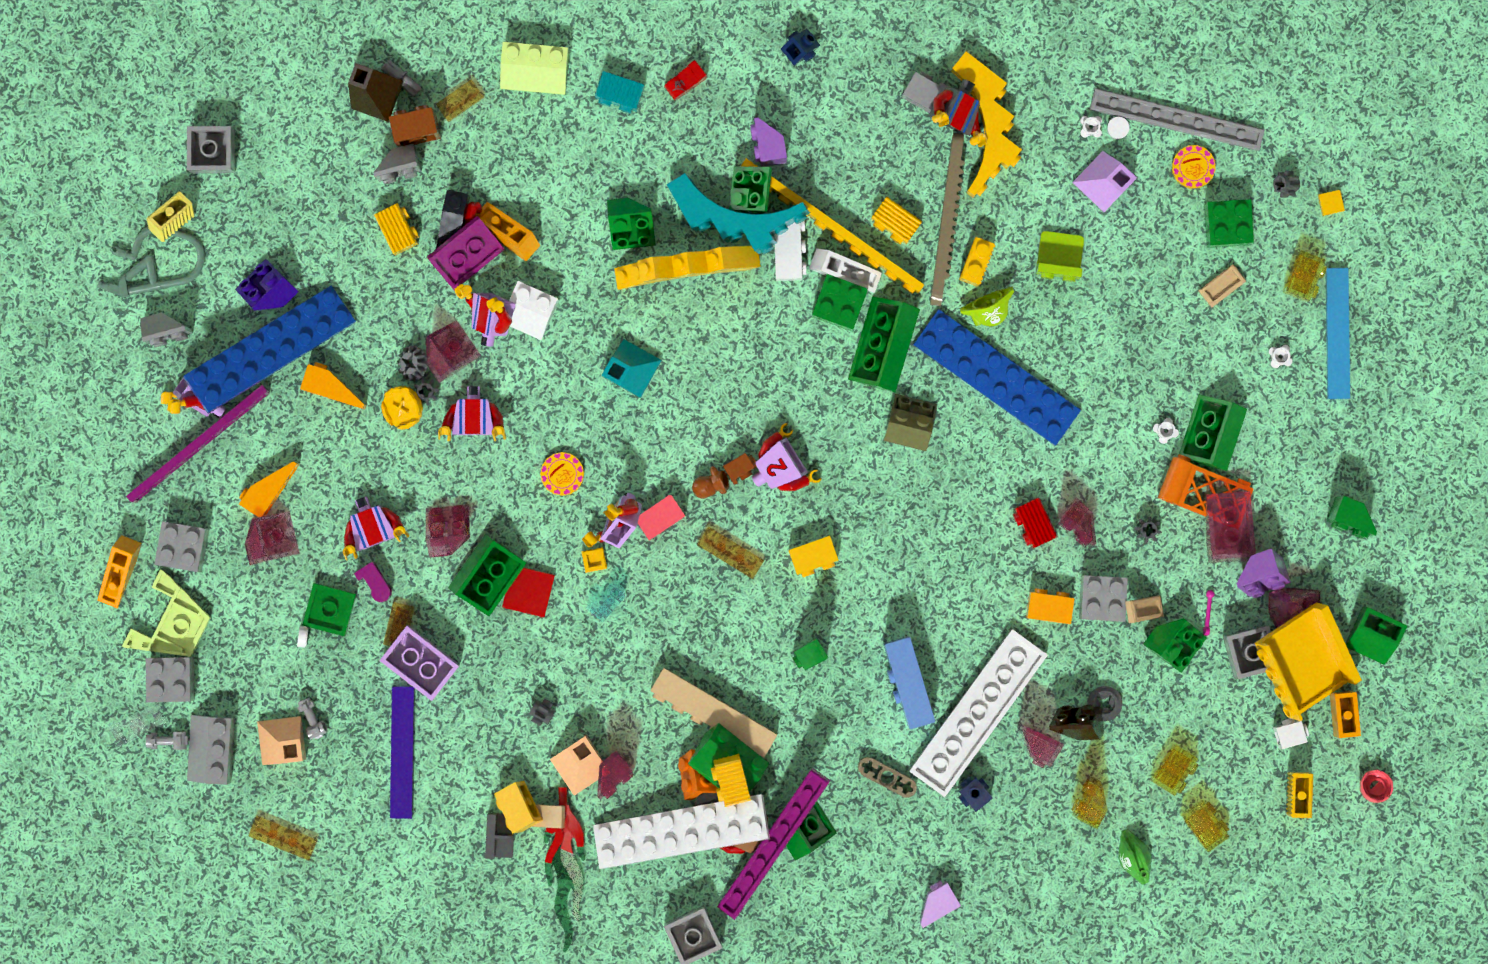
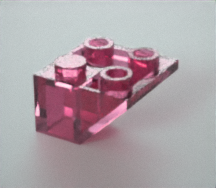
[1057,497,1096,547]
[426,504,470,558]
[1268,587,1321,629]
[597,749,635,800]

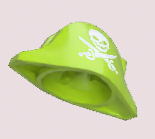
[959,286,1014,327]

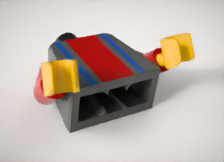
[928,79,987,147]

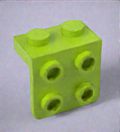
[1035,231,1084,282]

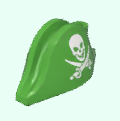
[1118,829,1152,885]

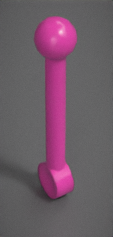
[1203,590,1215,636]

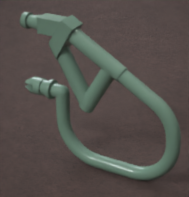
[97,227,205,298]

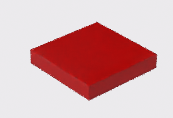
[502,568,555,618]

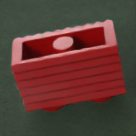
[1012,497,1058,548]

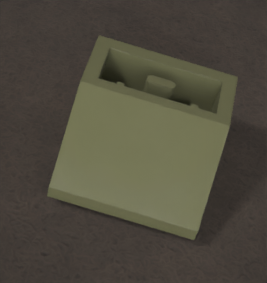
[884,394,938,451]

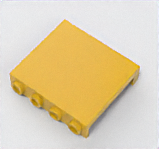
[1255,602,1362,721]

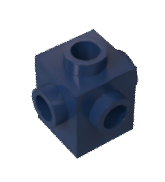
[781,29,820,65]
[958,776,993,812]

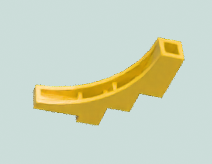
[951,51,1022,198]
[614,246,761,290]

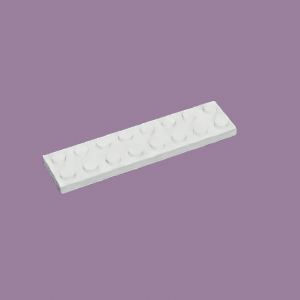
[909,629,1048,797]
[593,794,770,869]

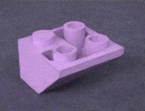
[1072,151,1137,212]

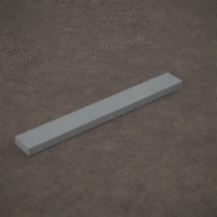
[1090,88,1265,151]

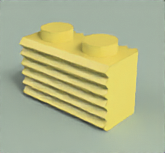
[146,191,194,242]

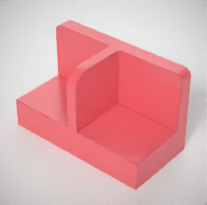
[638,495,685,541]

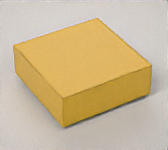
[1318,190,1345,216]
[581,547,607,573]

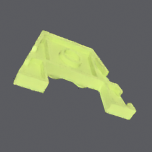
[122,570,211,657]

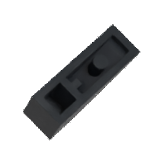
[436,190,470,249]

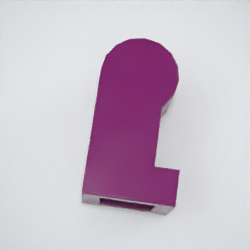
[354,562,392,602]

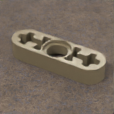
[858,757,917,798]

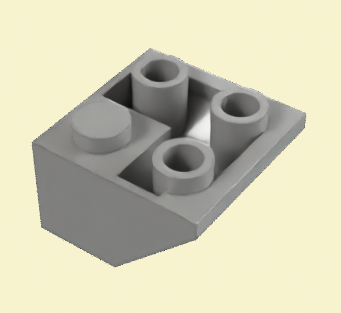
[373,144,421,184]
[140,312,193,347]

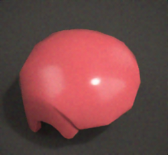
[1360,769,1393,803]

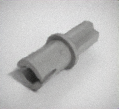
[381,59,421,97]

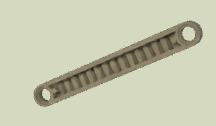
[930,133,965,306]

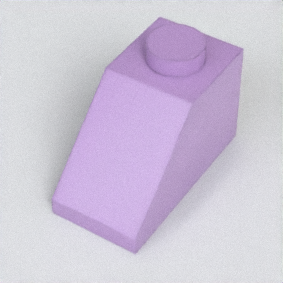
[920,880,961,928]

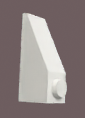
[809,248,882,293]

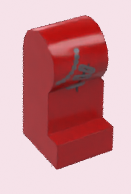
[664,60,707,100]

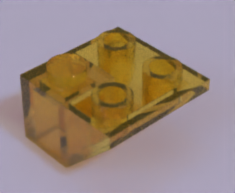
[1071,777,1108,829]

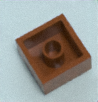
[389,105,441,147]

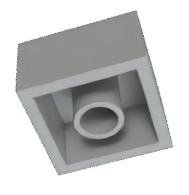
[187,126,235,174]
[154,521,210,572]
[1079,575,1128,622]
[1223,625,1271,679]
[145,657,195,702]
[664,905,723,964]

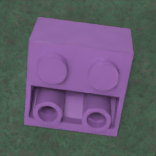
[750,117,787,167]
[1236,548,1291,598]

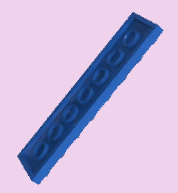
[183,285,356,414]
[913,309,1081,446]

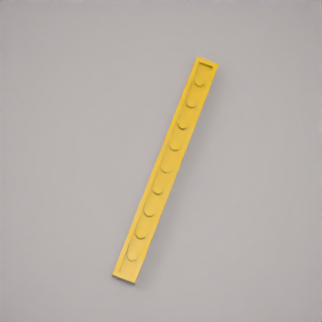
[741,158,924,294]

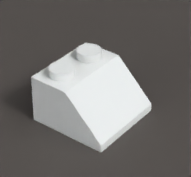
[509,281,559,340]

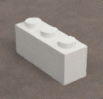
[774,220,806,281]

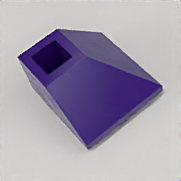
[235,259,299,311]

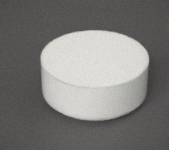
[1107,117,1129,139]
[297,625,309,648]

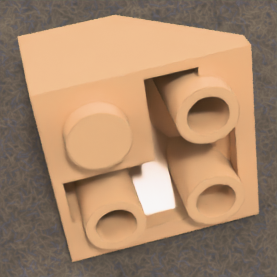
[257,716,306,765]
[550,735,611,796]

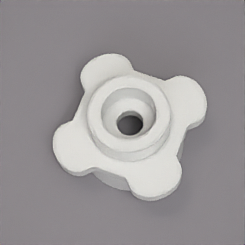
[1080,116,1102,138]
[1269,345,1292,368]
[1153,418,1179,444]

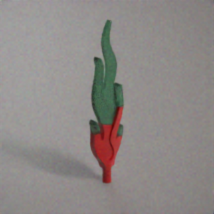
[544,787,586,952]

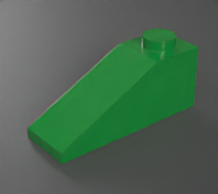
[792,638,829,671]

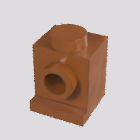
[723,453,757,486]

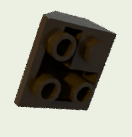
[348,63,404,122]
[1049,705,1104,740]

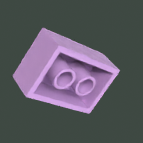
[380,625,460,701]

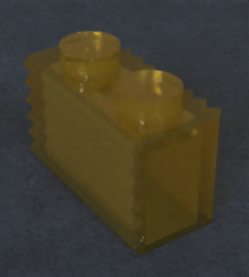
[1283,250,1327,302]
[1150,744,1198,796]
[1180,800,1229,852]

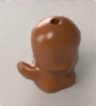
[692,466,729,499]

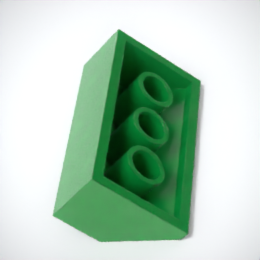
[848,296,920,393]

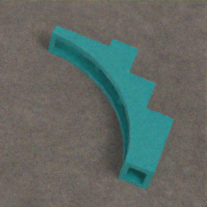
[666,173,811,254]

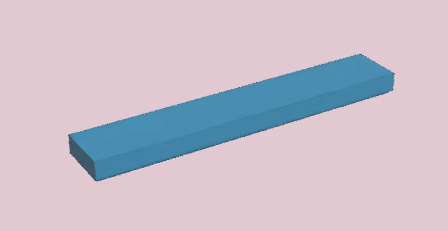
[1325,268,1350,399]

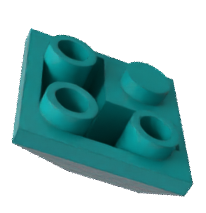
[601,339,662,398]

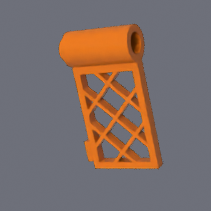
[1157,454,1254,529]

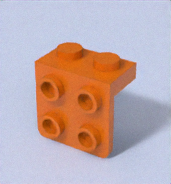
[678,749,717,800]

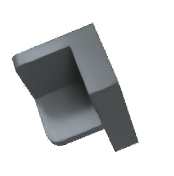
[485,813,514,859]

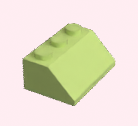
[500,42,569,95]

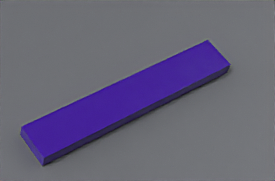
[390,686,415,819]

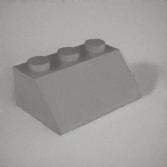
[187,715,235,785]

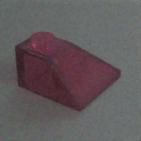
[426,320,481,383]
[245,512,300,565]
[1018,724,1064,768]

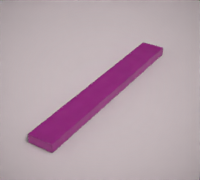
[126,385,270,503]
[717,768,831,920]

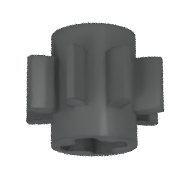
[1273,171,1300,198]
[414,378,439,407]
[1134,517,1162,544]
[529,699,556,726]

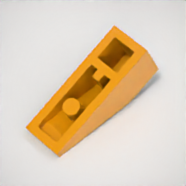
[476,202,540,261]
[300,362,366,409]
[239,461,300,519]
[97,535,142,608]

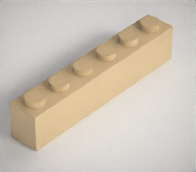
[650,668,777,757]

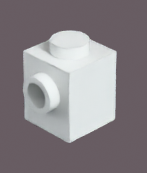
[1273,718,1309,749]

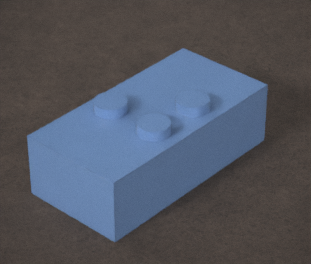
[883,636,935,730]

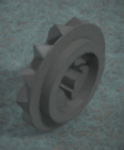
[396,346,427,381]
[1087,686,1122,721]

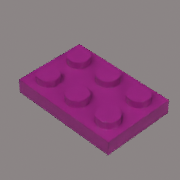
[427,216,505,291]

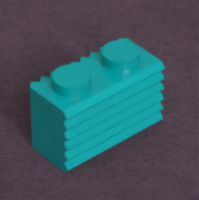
[595,71,645,114]

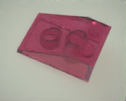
[1206,491,1256,563]

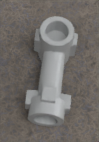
[297,697,328,740]
[146,731,188,750]

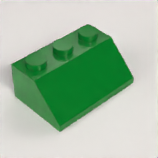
[1179,394,1247,471]
[448,534,527,617]
[688,723,769,792]

